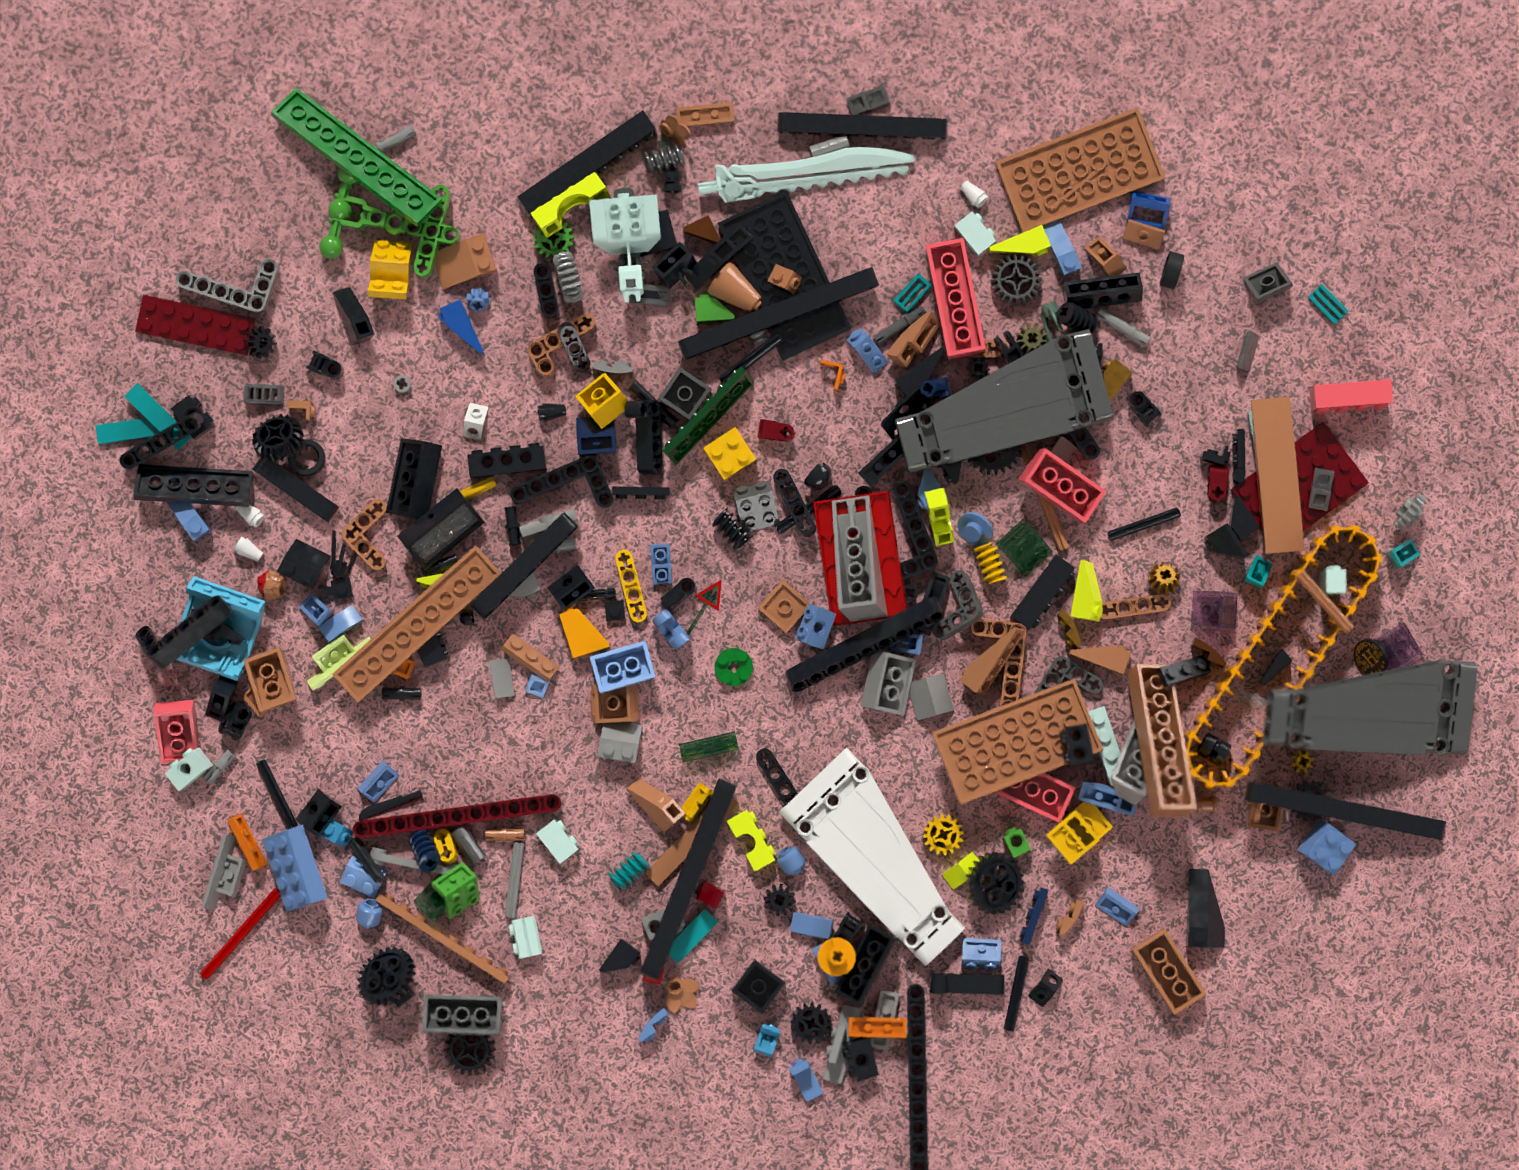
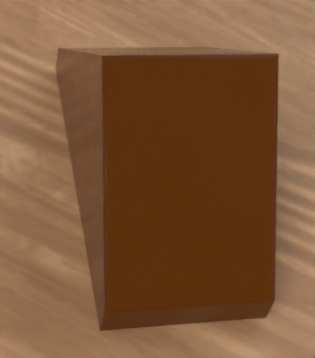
[683,215,720,244]

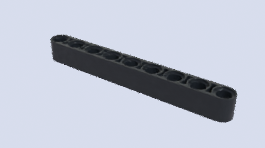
[777,112,948,140]
[785,597,944,692]

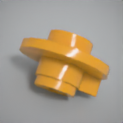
[817,938,856,976]

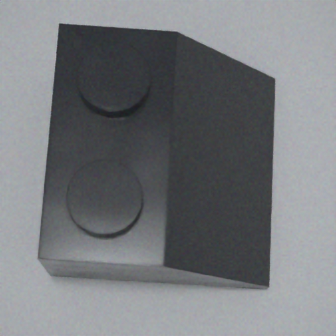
[277,539,330,590]

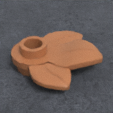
[659,115,691,148]
[665,977,700,1013]

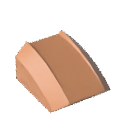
[590,683,640,723]

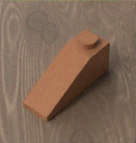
[1068,644,1131,675]

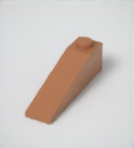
[960,627,1025,695]

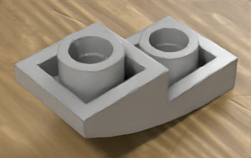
[592,359,634,375]

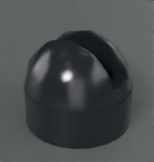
[460,610,474,625]

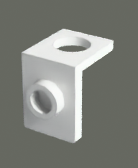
[462,403,488,440]

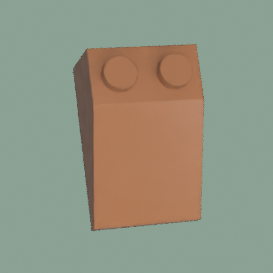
[435,233,497,290]
[243,647,296,713]

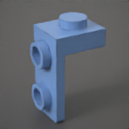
[846,328,888,374]
[789,1058,823,1101]

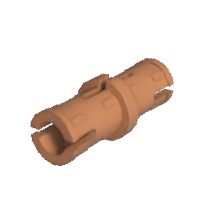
[485,827,525,842]

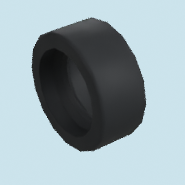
[1160,251,1184,290]
[288,439,325,476]

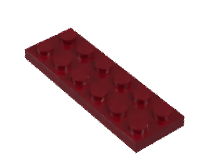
[135,295,256,356]

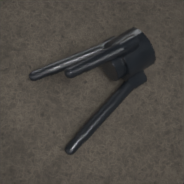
[329,530,364,578]

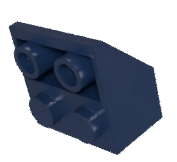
[576,417,617,456]

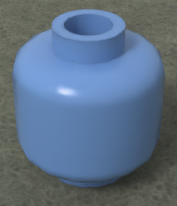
[777,846,805,875]
[356,899,383,929]

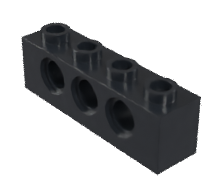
[1064,272,1143,309]
[467,443,547,479]

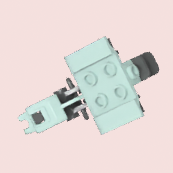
[589,188,661,302]

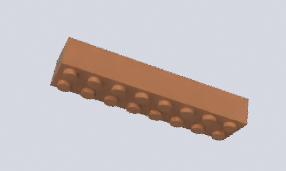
[1127,664,1196,817]

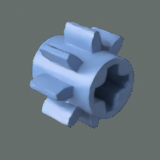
[466,288,490,311]

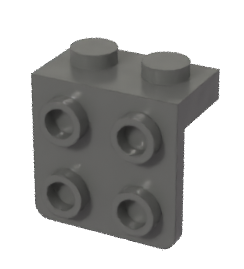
[732,481,780,532]

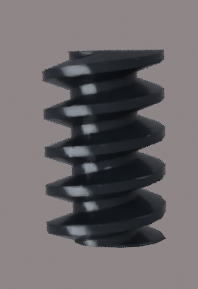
[1056,302,1098,333]
[712,507,753,550]

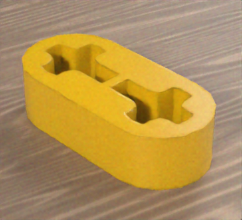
[434,829,458,865]

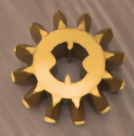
[1148,561,1181,595]

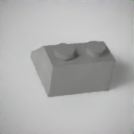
[597,722,642,763]

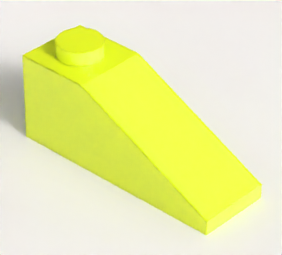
[988,225,1051,257]
[1070,560,1103,622]

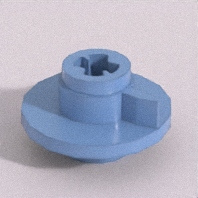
[957,512,993,546]

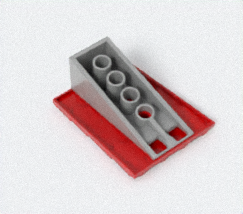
[813,491,907,626]

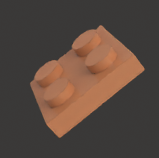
[758,580,810,633]

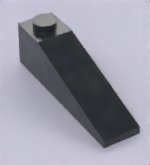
[858,421,920,487]

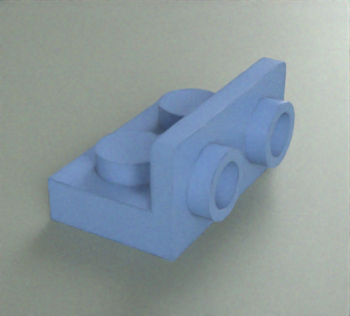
[961,938,1001,971]

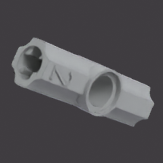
[519,509,579,543]

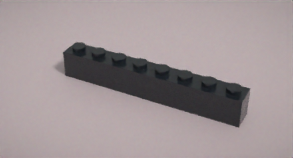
[517,110,656,217]

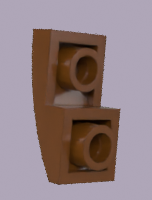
[1191,638,1226,669]

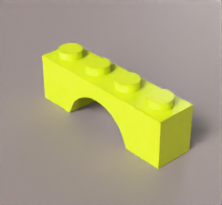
[531,172,611,238]

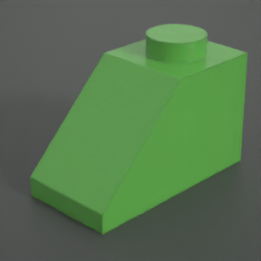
[695,294,735,323]

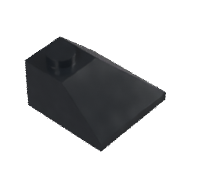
[1204,523,1248,559]

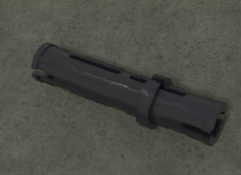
[629,381,678,428]

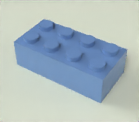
[262,825,328,912]

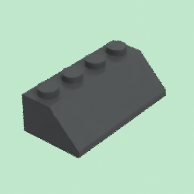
[422,994,503,1035]

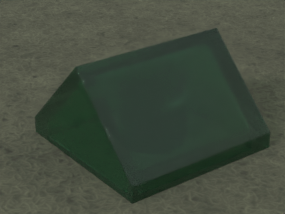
[414,873,446,922]

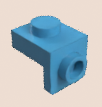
[321,820,353,848]
[753,1024,781,1057]

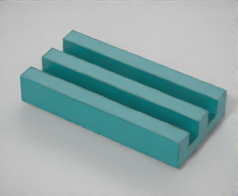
[893,273,932,313]
[1308,284,1348,325]

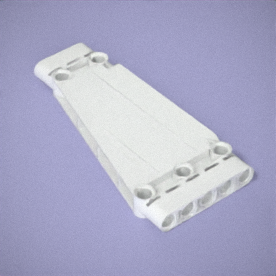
[779,748,965,966]

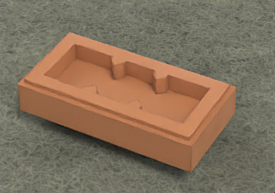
[1123,219,1165,250]

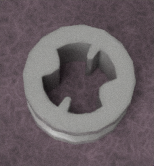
[750,330,769,345]
[394,375,411,393]

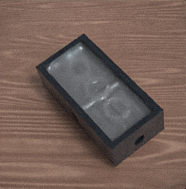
[397,488,485,570]

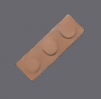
[676,102,735,127]
[501,633,559,683]

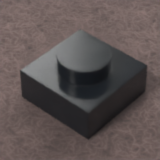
[604,600,626,621]

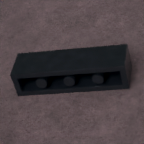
[1010,554,1075,630]

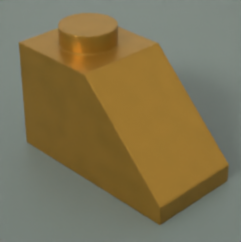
[1102,358,1133,401]

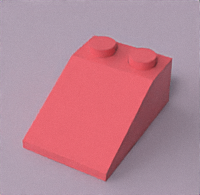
[153,700,199,764]

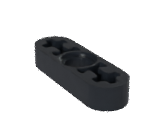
[558,322,591,373]

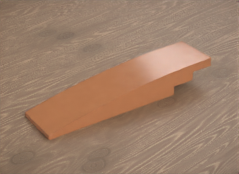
[1251,397,1304,554]

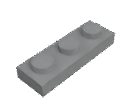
[870,990,900,1051]

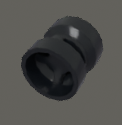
[663,172,682,193]

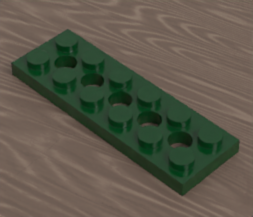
[662,367,754,466]

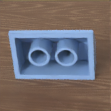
[590,641,656,694]

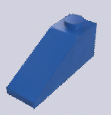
[438,299,484,355]

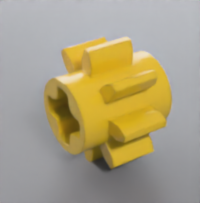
[1290,750,1314,774]

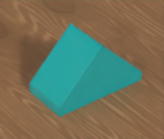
[1385,539,1421,570]
[1242,555,1273,590]

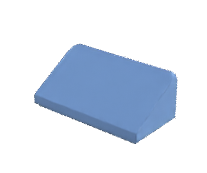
[357,760,399,803]
[1095,887,1139,927]

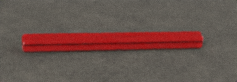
[200,888,281,980]

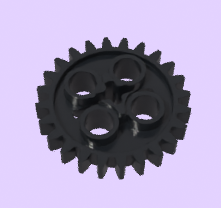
[968,446,1024,475]
[965,852,1024,915]
[357,946,416,1007]

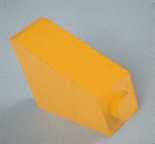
[559,606,610,659]

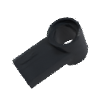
[660,578,697,611]

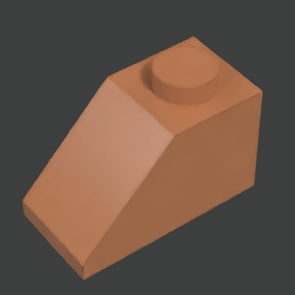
[1085,236,1126,276]

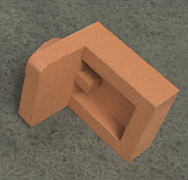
[768,264,802,294]

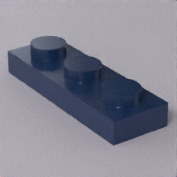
[1019,887,1048,945]

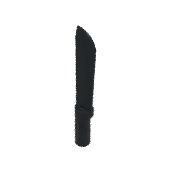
[359,790,423,821]

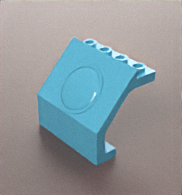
[176,576,265,681]

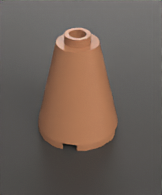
[708,262,762,313]

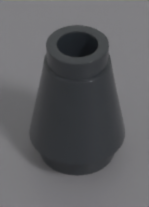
[537,403,566,422]

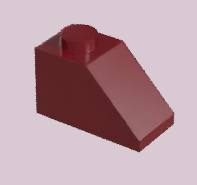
[694,881,725,909]

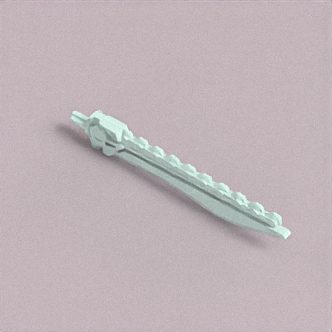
[698,147,915,203]

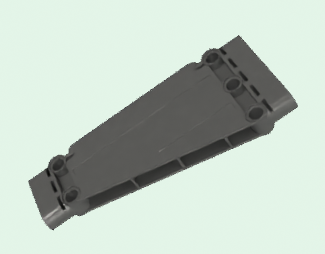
[895,329,1113,473]
[1263,659,1477,755]

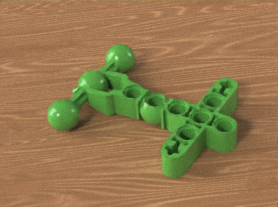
[319,168,461,278]

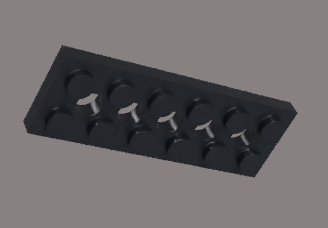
[133,464,254,507]

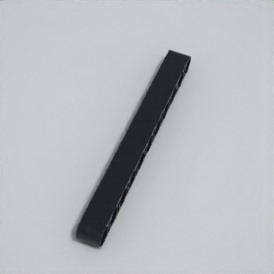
[678,267,879,360]
[639,778,737,981]
[1245,781,1447,840]
[907,983,928,1170]

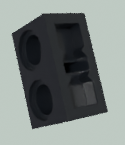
[1060,723,1094,768]

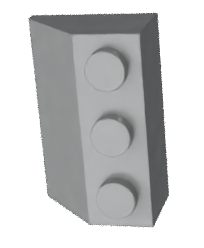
[861,651,916,716]

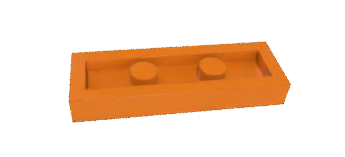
[227,813,268,871]
[848,1017,907,1038]

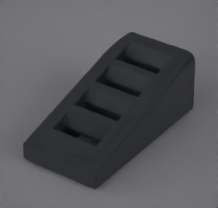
[1259,649,1292,686]

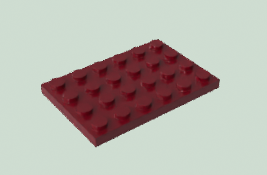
[1231,422,1369,531]

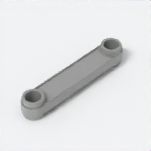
[370,847,457,874]

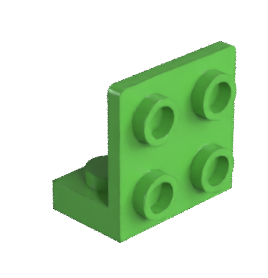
[432,862,480,919]

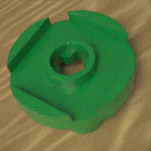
[715,648,753,686]

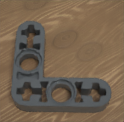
[932,570,983,640]
[1034,656,1103,694]

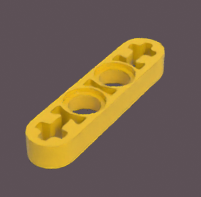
[615,550,647,623]

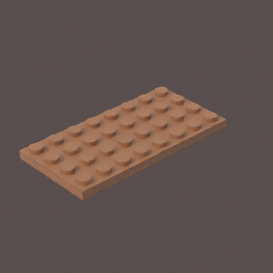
[995,107,1165,233]
[931,679,1103,805]

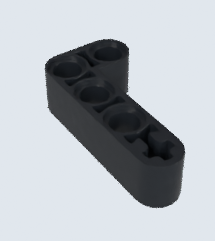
[624,400,663,475]
[929,973,1005,994]

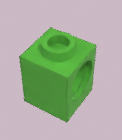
[1003,827,1031,858]

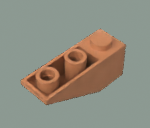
[626,778,685,832]

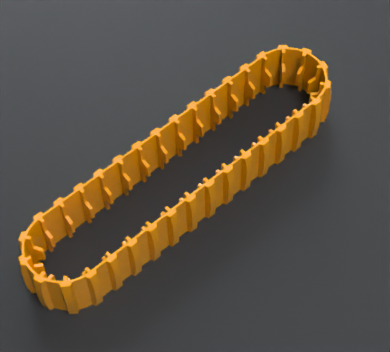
[1184,524,1382,789]

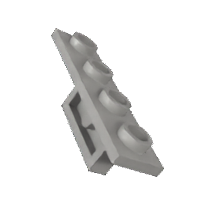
[201,834,247,910]
[823,1004,862,1084]

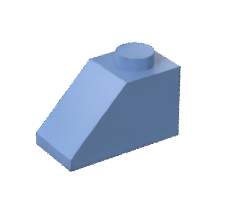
[916,468,947,511]

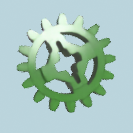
[533,222,575,259]

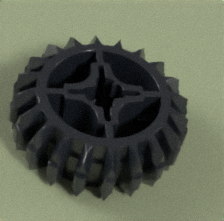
[252,414,304,462]
[444,1034,496,1076]

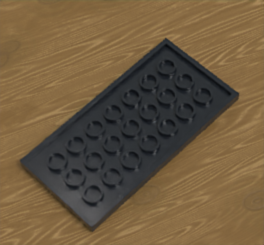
[717,191,852,362]

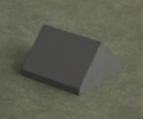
[1243,262,1293,305]

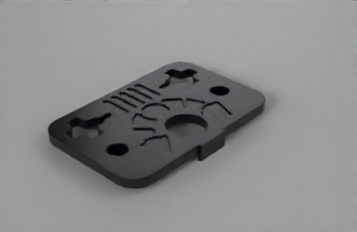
[881,387,933,440]

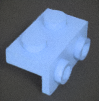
[340,856,387,899]

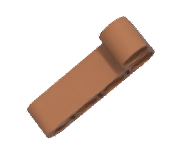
[528,313,596,377]

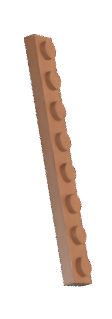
[376,893,510,984]

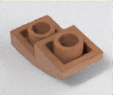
[1056,899,1084,936]

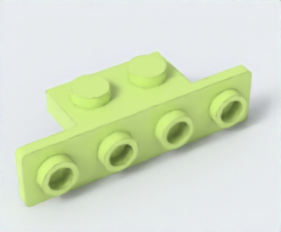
[307,634,371,691]

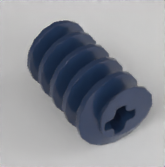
[408,830,441,872]

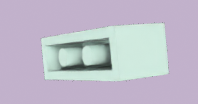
[1319,566,1346,595]

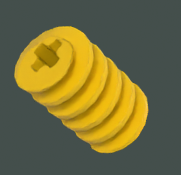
[974,542,1007,585]

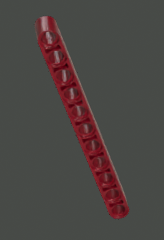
[353,794,562,838]

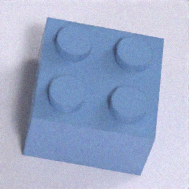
[1297,819,1356,876]

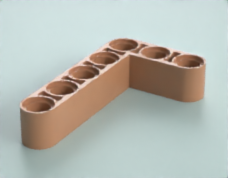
[970,619,1026,707]

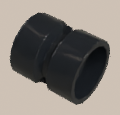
[1197,732,1232,767]

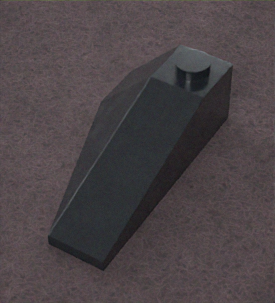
[1186,869,1225,948]

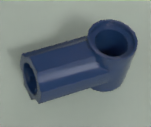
[920,377,951,399]

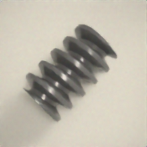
[644,145,686,175]

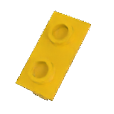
[681,781,713,824]

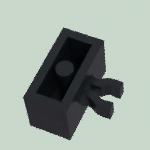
[652,242,697,289]

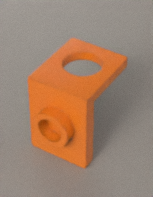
[820,360,845,391]

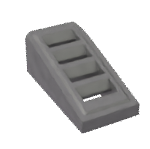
[243,383,284,405]

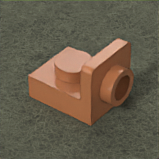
[287,400,316,421]

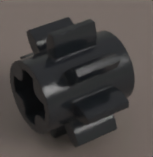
[966,357,990,381]

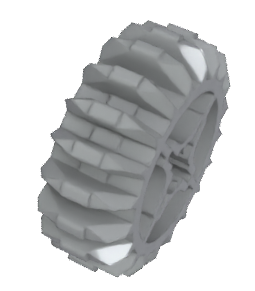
[553,251,583,303]

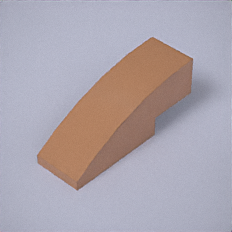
[886,311,940,368]

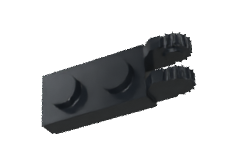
[994,330,1024,365]
[1232,429,1245,483]

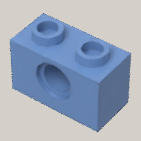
[795,604,836,650]

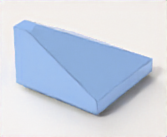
[525,672,550,698]

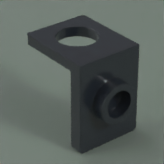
[1028,968,1063,1007]

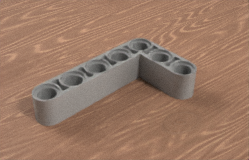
[175,258,280,314]

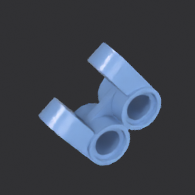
[652,609,691,651]

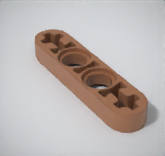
[1100,594,1171,620]

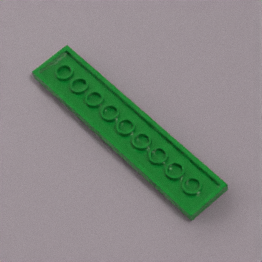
[271,88,442,227]

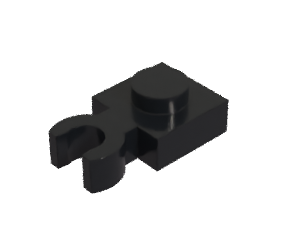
[318,577,353,600]

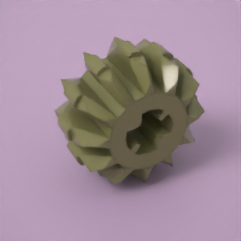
[1016,323,1048,354]

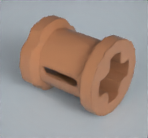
[1196,796,1217,814]

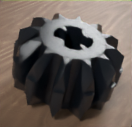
[243,326,277,359]
[763,884,796,916]

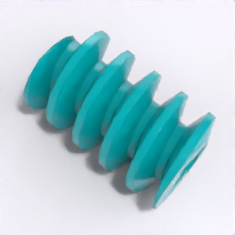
[608,851,651,892]

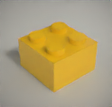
[575,372,628,429]
[703,427,756,481]

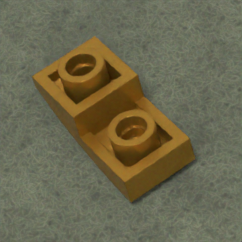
[1058,609,1081,648]

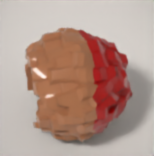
[257,570,287,600]

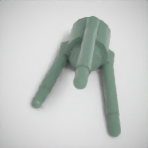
[1040,302,1076,342]

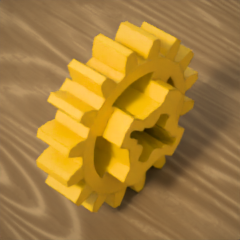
[922,814,964,855]

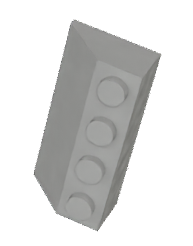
[1110,718,1147,805]

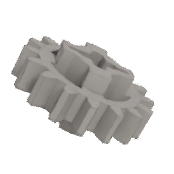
[1393,493,1427,530]

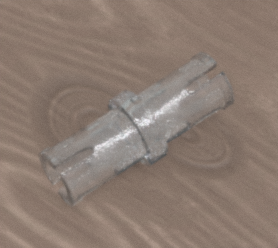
[1233,687,1267,711]

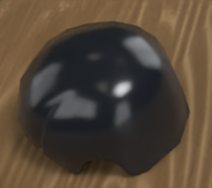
[803,463,832,490]

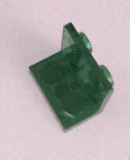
[995,519,1052,577]

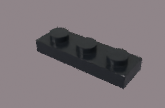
[612,486,670,500]
[1156,655,1211,687]

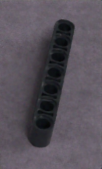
[470,512,578,619]

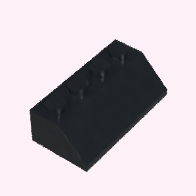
[386,438,442,519]
[834,924,897,1007]

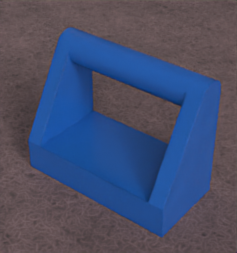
[1126,191,1170,230]

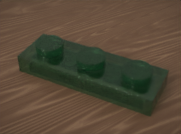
[679,731,739,763]

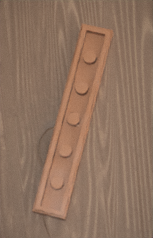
[645,798,739,886]

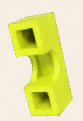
[925,488,954,546]
[727,810,776,871]

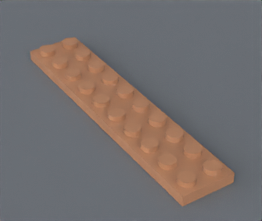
[332,545,501,703]

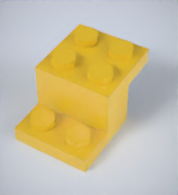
[368,240,413,300]
[1046,801,1113,865]

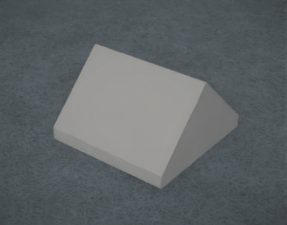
[909,673,954,720]

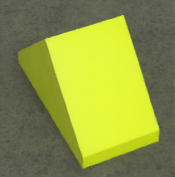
[942,851,980,890]

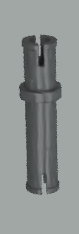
[873,305,926,346]

